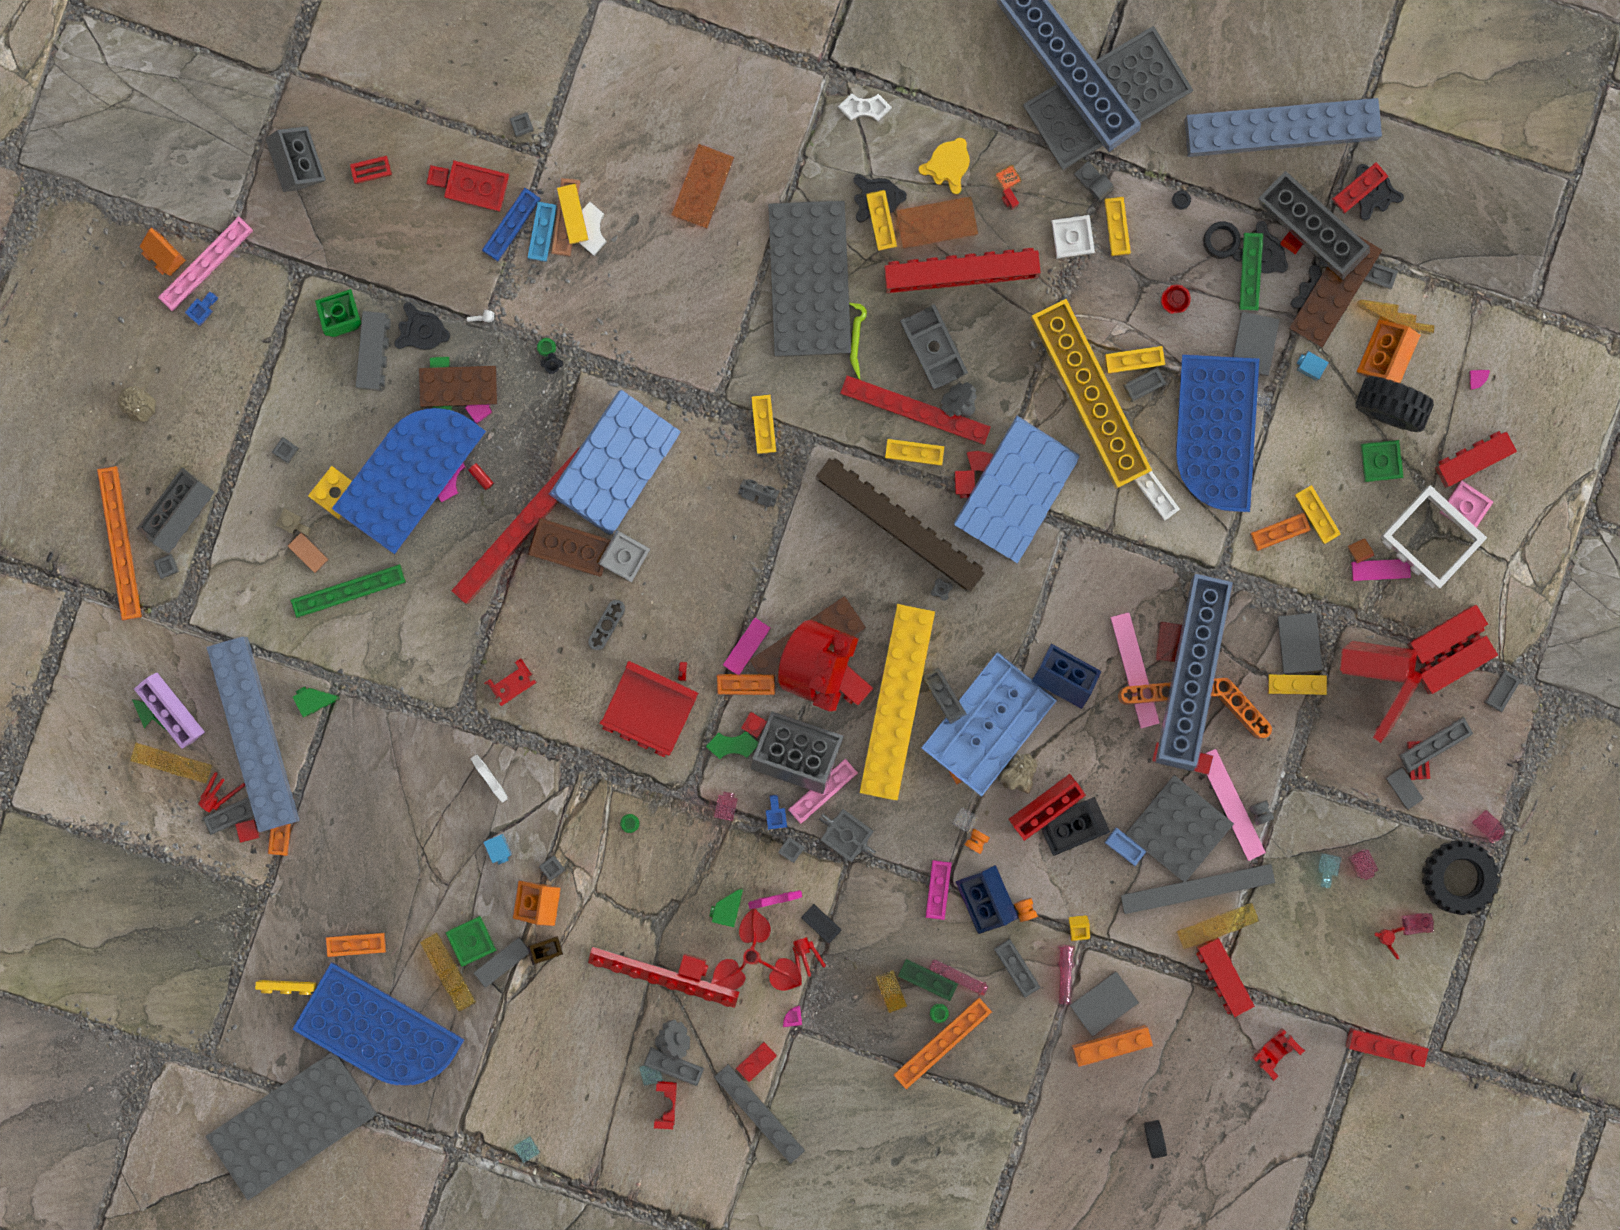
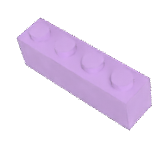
[134,673,205,749]

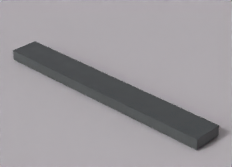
[1120,864,1275,914]

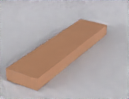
[551,178,581,257]

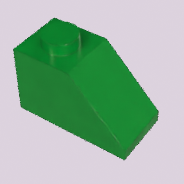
[292,686,340,717]
[709,888,743,927]

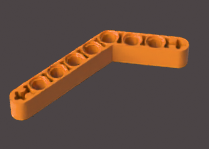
[1118,678,1272,739]

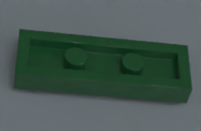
[898,959,958,1001]

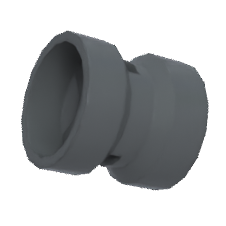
[1249,800,1274,825]

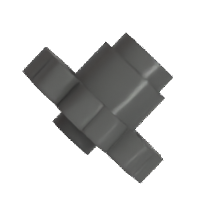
[941,382,977,417]
[655,1020,690,1060]

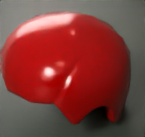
[1161,284,1191,314]

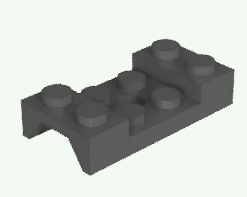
[900,304,968,391]

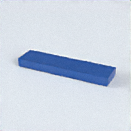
[482,188,541,262]

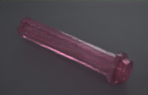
[930,959,988,996]

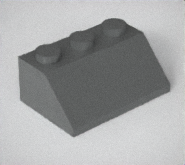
[265,126,326,192]

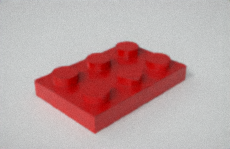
[444,160,510,212]

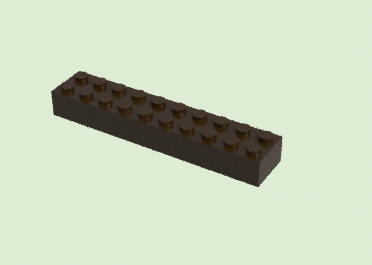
[816,458,985,593]

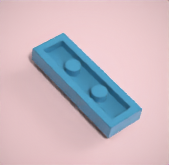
[527,202,557,262]

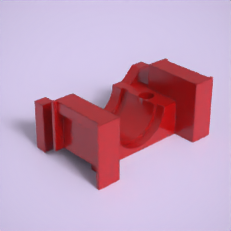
[484,658,537,706]
[1252,1028,1306,1081]
[654,1081,677,1130]

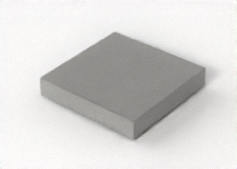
[598,530,650,582]

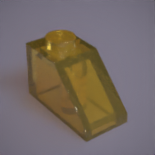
[876,970,907,1013]

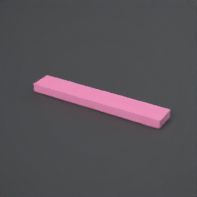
[158,217,253,312]
[1110,613,1159,728]
[1206,749,1266,861]

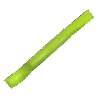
[849,303,867,380]

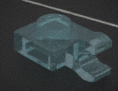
[1318,853,1341,888]

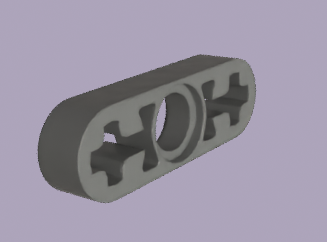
[588,600,625,650]

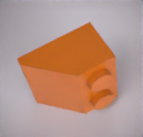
[139,228,186,276]
[513,881,560,926]

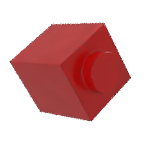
[954,470,975,499]
[678,953,709,980]

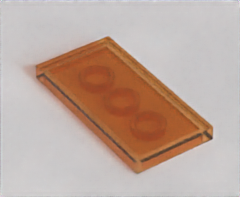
[672,144,734,229]
[896,196,978,249]

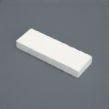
[1134,471,1180,521]

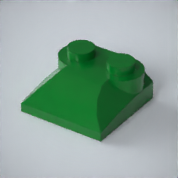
[315,289,362,337]

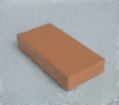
[288,533,329,573]

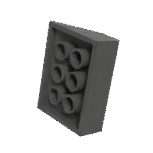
[751,711,844,794]

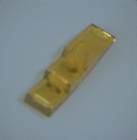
[1357,300,1435,335]
[130,742,212,784]
[1177,903,1259,949]
[420,933,476,1012]

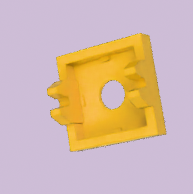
[308,466,352,520]

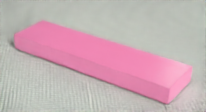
[788,759,858,824]

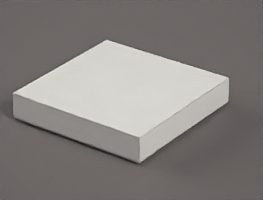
[1051,215,1095,259]

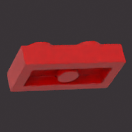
[736,1042,777,1082]

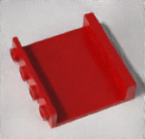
[599,661,699,758]

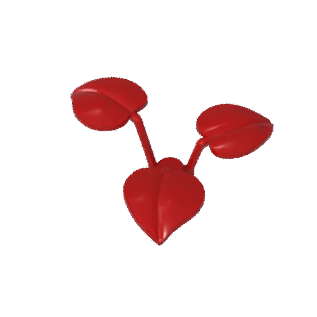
[711,909,802,991]

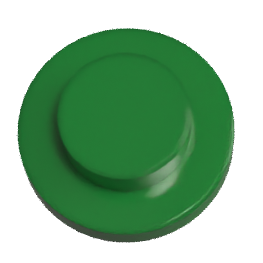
[537,338,556,357]
[620,814,640,833]
[930,1004,949,1023]

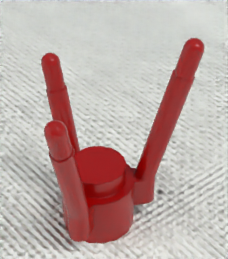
[198,772,245,812]
[1374,927,1405,959]
[793,937,826,977]

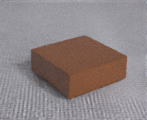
[1348,538,1374,564]

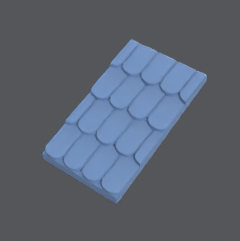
[549,390,681,535]
[954,415,1080,563]
[922,652,1057,796]

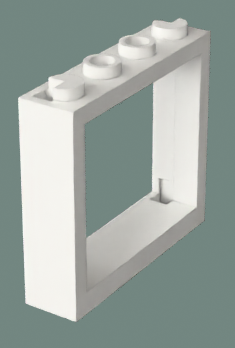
[1380,485,1487,589]

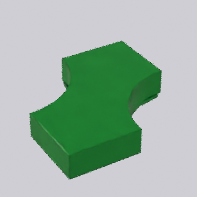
[706,731,759,759]

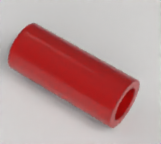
[468,463,494,490]

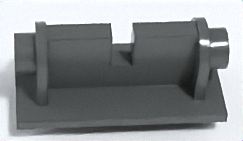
[738,479,779,508]

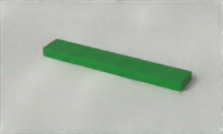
[290,564,406,618]

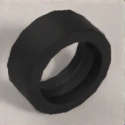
[1203,221,1241,259]
[1144,1120,1167,1159]

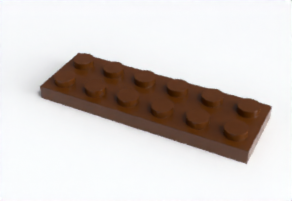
[1289,234,1382,349]
[750,596,866,689]

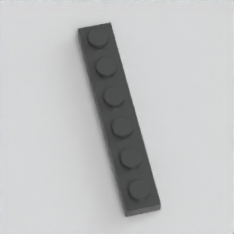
[714,1064,805,1164]

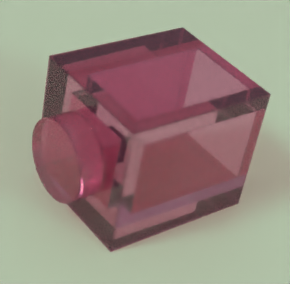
[714,791,738,821]
[1348,849,1379,880]

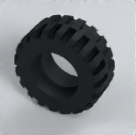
[1355,376,1434,432]
[1422,841,1500,915]

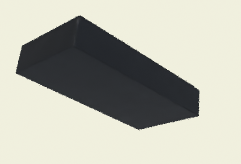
[801,904,842,944]

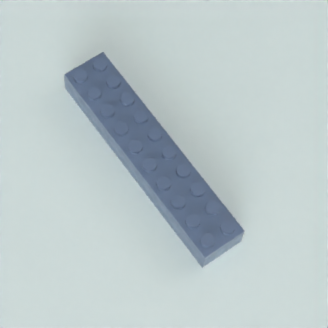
[997,0,1141,152]
[1184,98,1382,157]
[1155,574,1233,771]
[207,636,300,832]

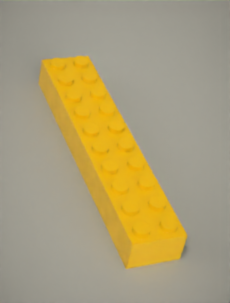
[1030,299,1152,489]
[859,604,935,800]

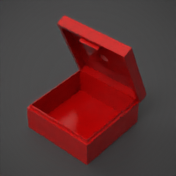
[1340,641,1424,742]

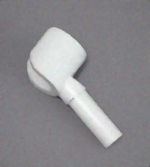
[467,310,495,322]

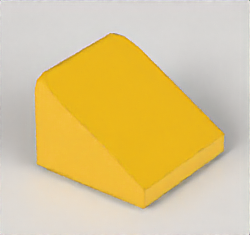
[1069,915,1090,941]

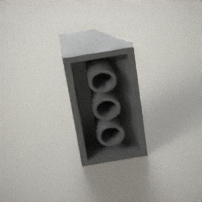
[136,467,214,554]

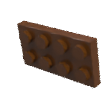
[419,366,498,407]
[528,518,611,577]

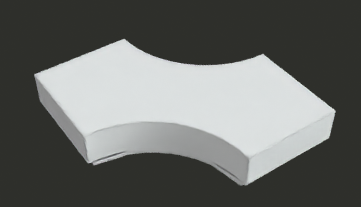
[838,93,892,122]
[580,202,607,256]
[471,755,508,803]

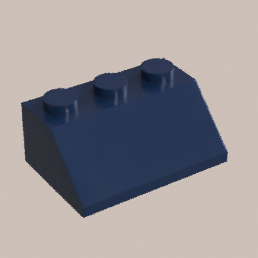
[1032,643,1102,709]
[955,865,1019,934]

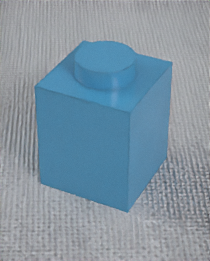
[1296,351,1329,381]
[484,834,512,865]

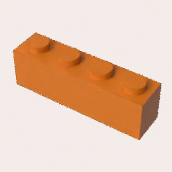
[1072,1025,1153,1067]

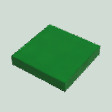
[1360,440,1404,482]
[445,915,497,967]

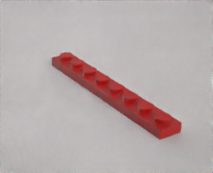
[840,376,991,445]
[588,947,740,1008]

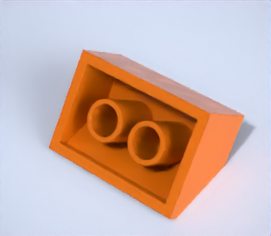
[1357,319,1421,383]

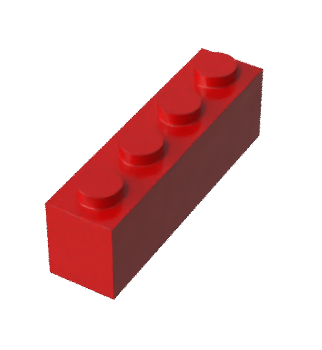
[1435,430,1517,488]
[1407,605,1488,665]
[1420,634,1498,694]
[826,649,873,705]
[1008,774,1086,841]
[1196,937,1255,1018]
[1345,1028,1429,1067]

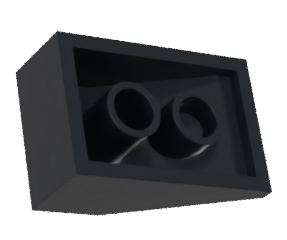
[1041,797,1110,856]

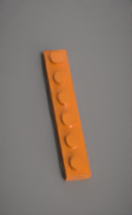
[893,997,992,1089]

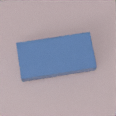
[1104,827,1146,866]

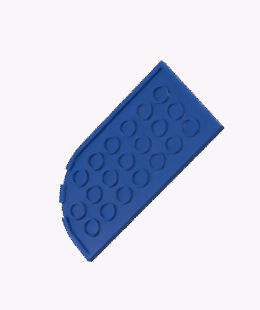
[1176,354,1259,512]
[332,408,486,555]
[292,962,465,1085]

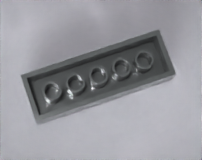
[1258,171,1370,280]

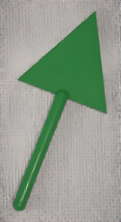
[132,699,168,732]

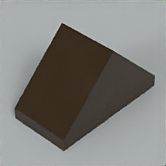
[527,936,563,965]

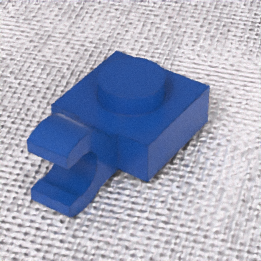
[185,292,218,326]
[766,795,787,830]

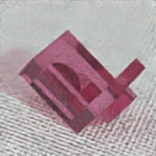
[1472,810,1505,844]
[1402,913,1434,935]

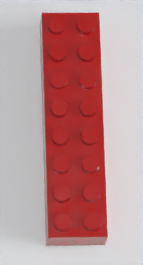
[884,248,1041,294]

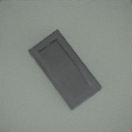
[1123,367,1166,402]
[1484,670,1521,712]
[1385,767,1424,810]

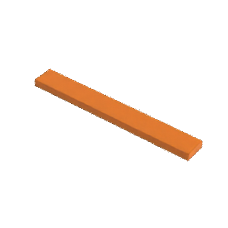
[97,466,142,620]

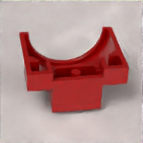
[778,620,859,712]

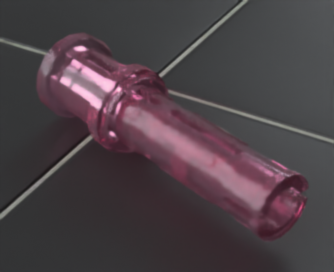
[1057,945,1075,1005]

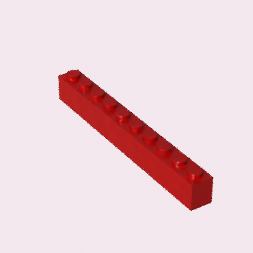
[451,447,580,604]

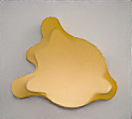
[918,138,970,194]

